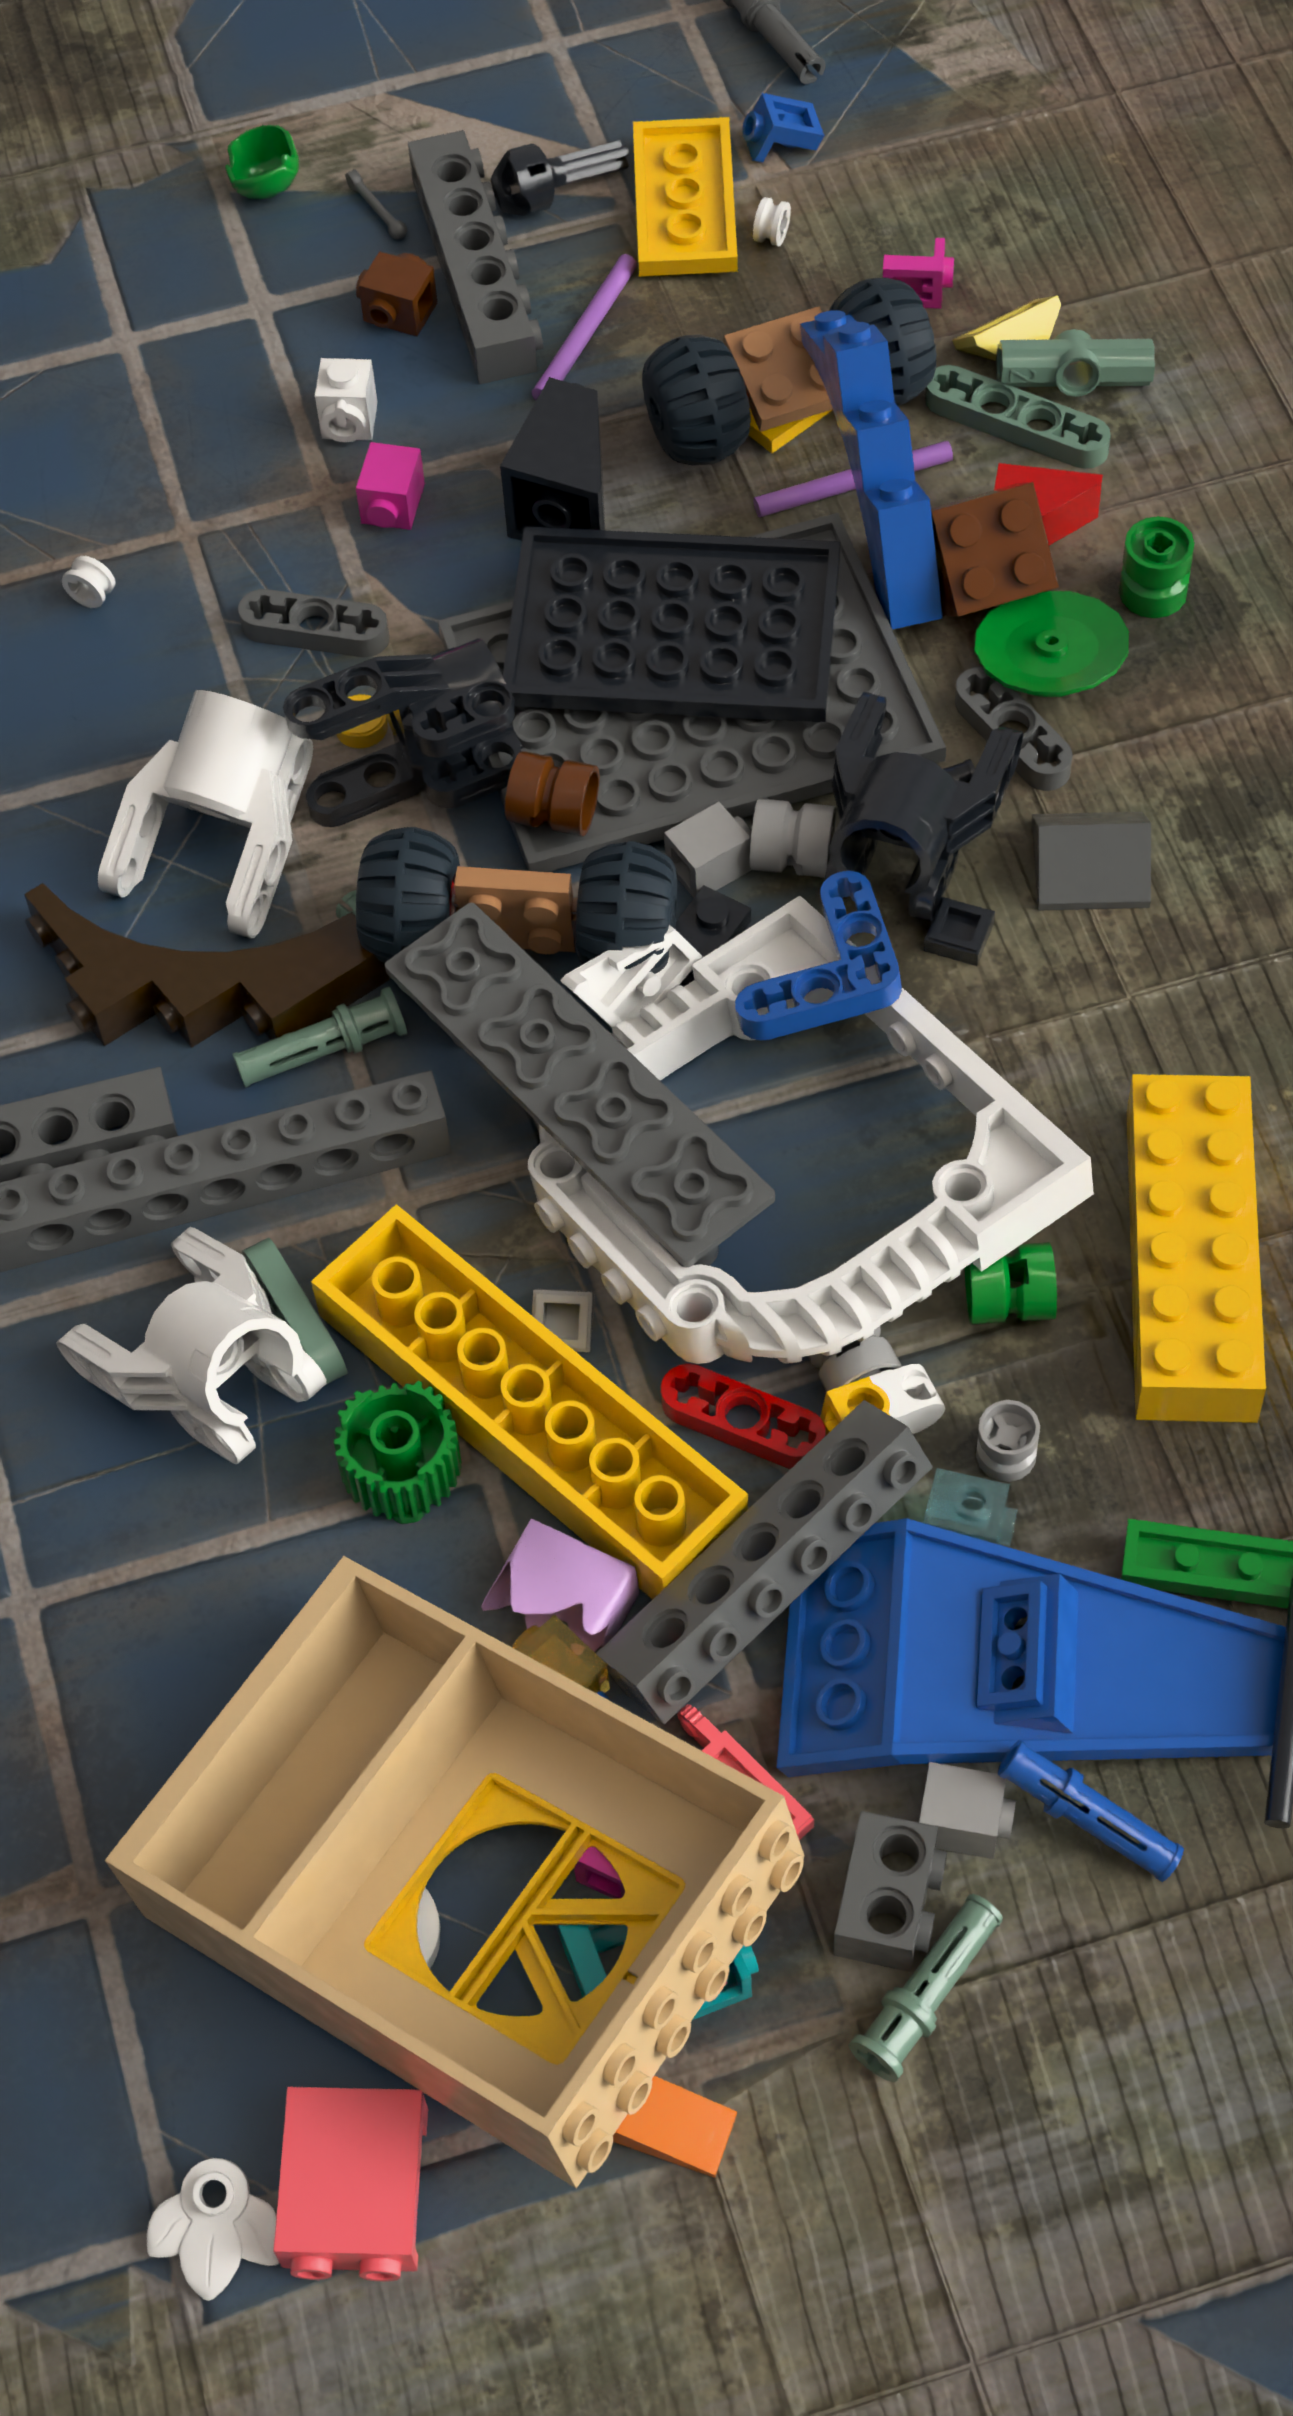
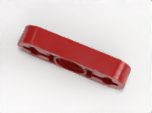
[661,1364,826,1469]

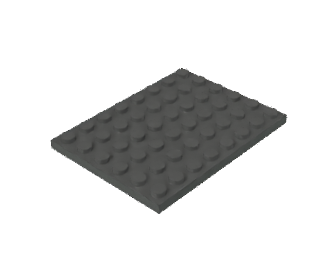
[438,513,946,872]

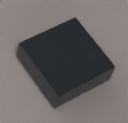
[924,897,995,966]

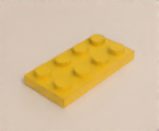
[633,117,738,276]

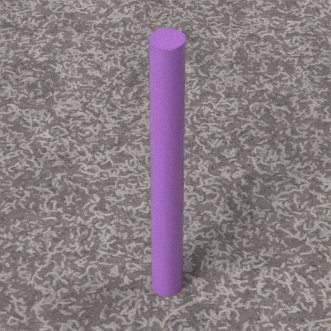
[532,254,637,400]
[753,441,953,518]

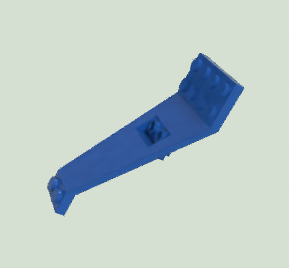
[777,1518,1286,1777]

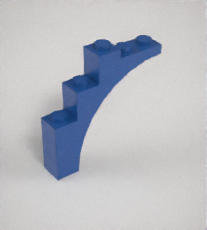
[800,310,943,630]

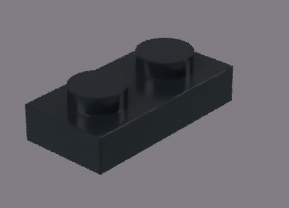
[675,885,751,987]

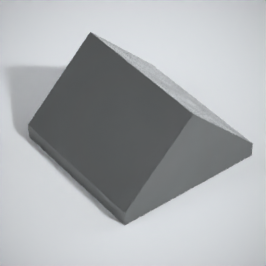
[1031,811,1151,911]

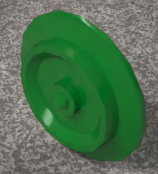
[975,591,1129,697]

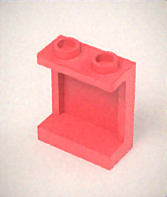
[274,2087,428,2281]

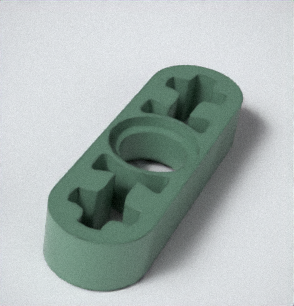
[242,1237,348,1385]

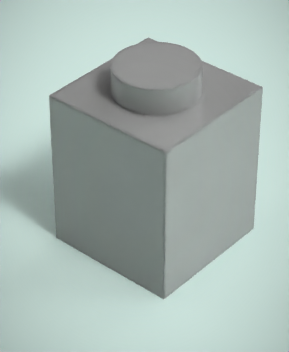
[664,802,751,898]
[919,1762,1016,1859]

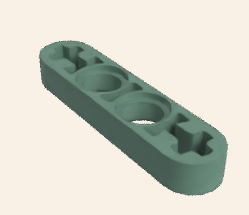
[925,365,1111,469]

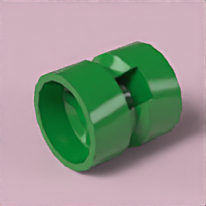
[1119,516,1195,618]
[964,1242,1057,1325]

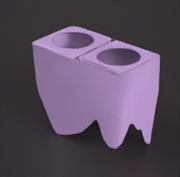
[481,1519,639,1667]

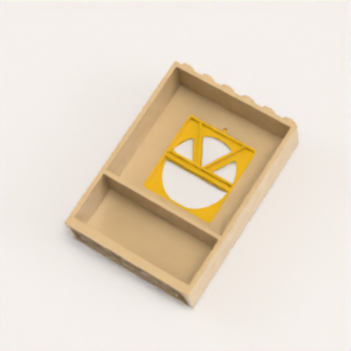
[105,1556,805,2189]

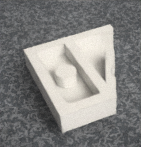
[560,925,703,1028]

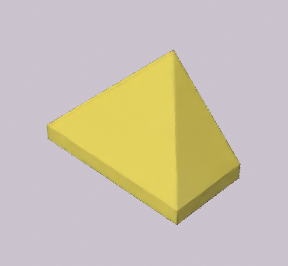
[952,295,1061,361]

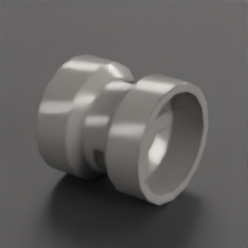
[976,1400,1040,1482]

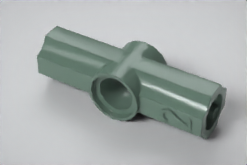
[996,329,1155,397]

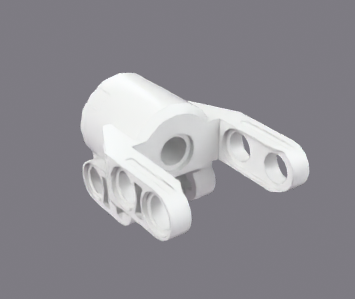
[98,690,313,938]
[56,1227,327,1464]

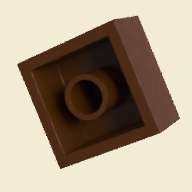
[931,482,1059,617]

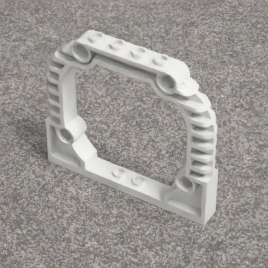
[528,896,1094,1364]

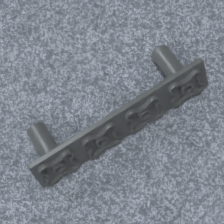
[385,903,775,1267]

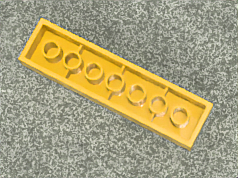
[311,1204,748,1599]

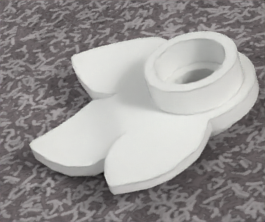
[147,2158,279,2301]

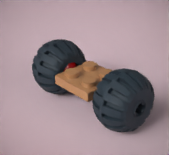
[642,278,937,465]
[356,827,677,974]

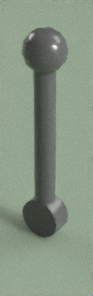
[345,169,407,240]

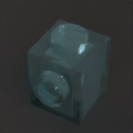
[923,1468,1018,1546]

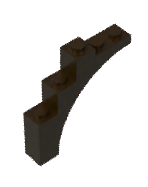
[24,883,390,1048]

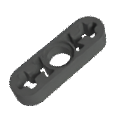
[238,589,390,657]
[955,667,1073,791]

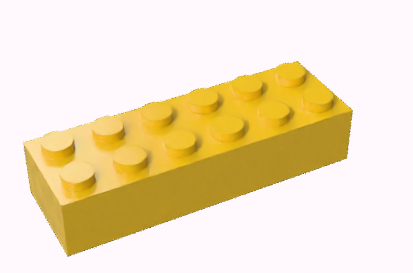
[1127,1074,1266,1423]

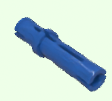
[997,1740,1184,1882]

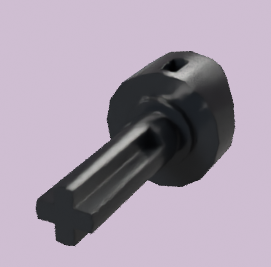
[491,140,629,216]

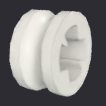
[753,197,791,247]
[61,556,116,608]

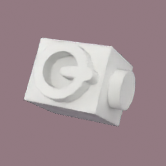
[315,358,378,442]

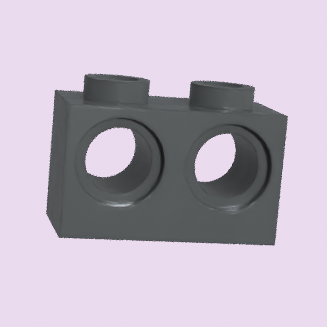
[834,1811,947,1972]

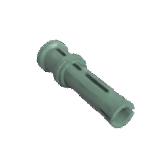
[232,986,407,1088]
[848,1894,1003,2082]

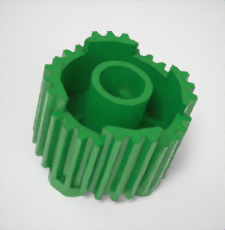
[334,1381,462,1524]

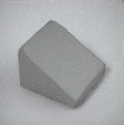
[532,1288,595,1352]

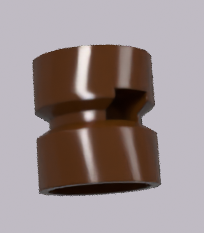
[505,751,600,837]

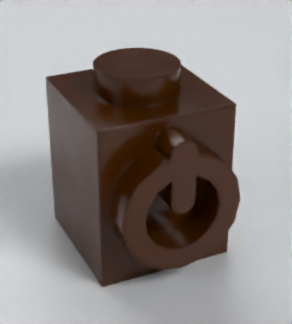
[356,251,438,337]

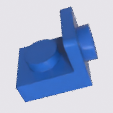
[742,93,824,163]

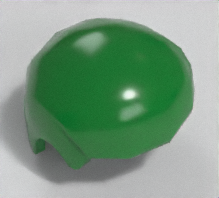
[225,125,299,199]

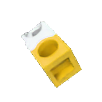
[820,1364,945,1435]

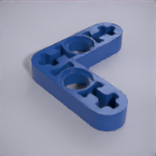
[735,871,902,1041]

